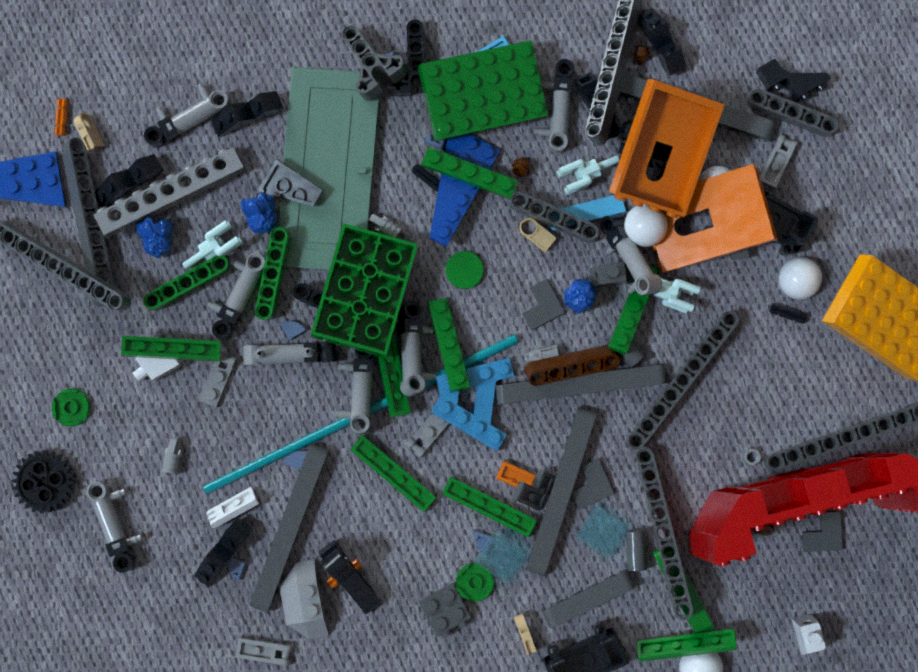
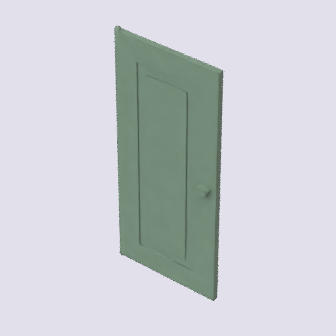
[274,66,381,270]

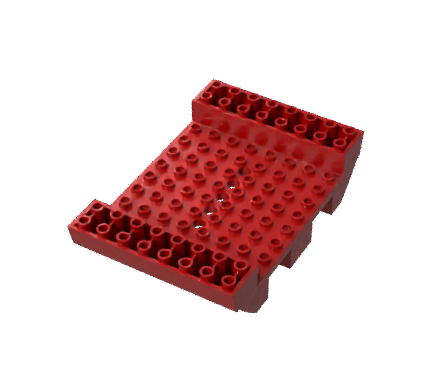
[688,453,918,567]

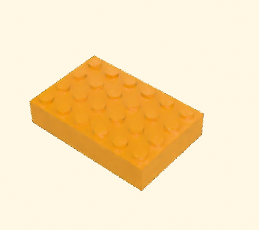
[822,254,918,381]

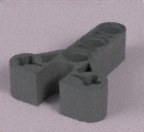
[342,25,408,101]

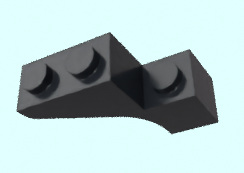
[637,8,687,76]
[756,59,831,101]
[574,72,624,139]
[211,91,283,137]
[95,154,164,207]
[194,518,253,587]

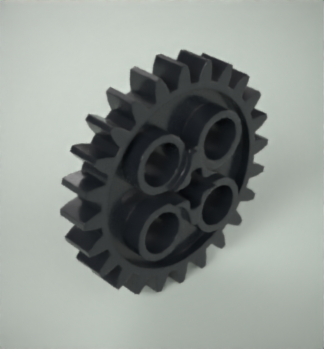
[11,450,76,513]

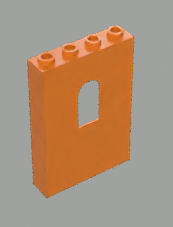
[609,79,725,218]
[653,164,778,273]

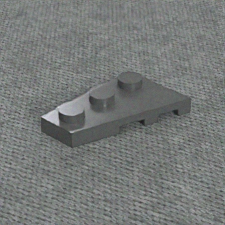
[257,159,325,206]

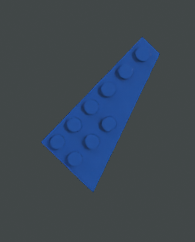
[429,134,500,247]

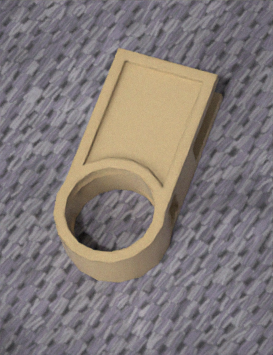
[74,112,105,151]
[519,218,556,253]
[514,614,537,655]

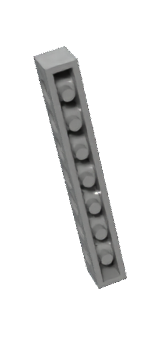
[94,147,244,239]

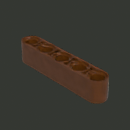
[524,345,620,386]

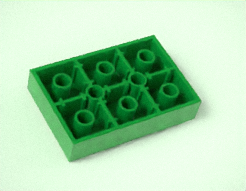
[418,40,548,142]
[311,223,418,358]

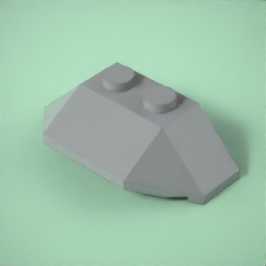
[279,559,329,639]

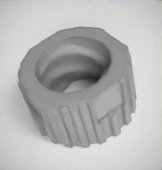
[743,449,761,466]

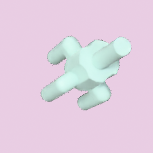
[556,155,620,196]
[182,220,243,270]
[654,278,700,313]

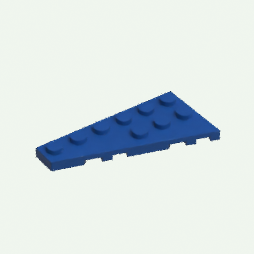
[0,151,66,207]

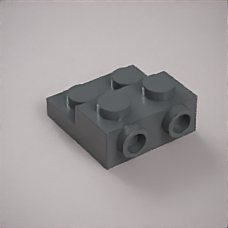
[418,583,471,638]

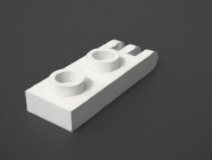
[207,487,259,528]

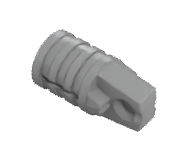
[369,214,404,238]
[524,345,559,364]
[161,438,182,474]

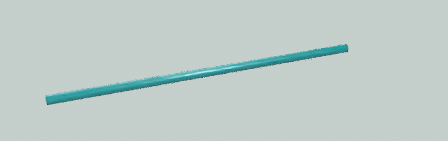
[203,335,518,494]

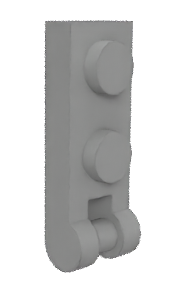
[760,134,797,189]
[198,351,237,407]
[405,414,449,458]
[235,637,293,666]

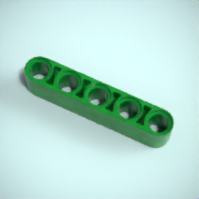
[255,227,291,320]
[143,256,231,311]
[652,547,714,634]

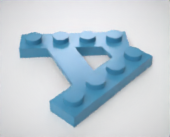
[431,358,514,451]

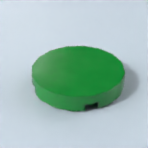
[445,251,483,289]
[51,388,91,427]
[455,563,494,602]

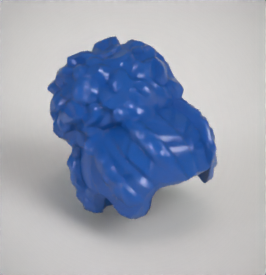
[241,192,277,235]
[137,217,173,258]
[564,279,597,314]

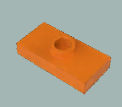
[496,461,536,488]

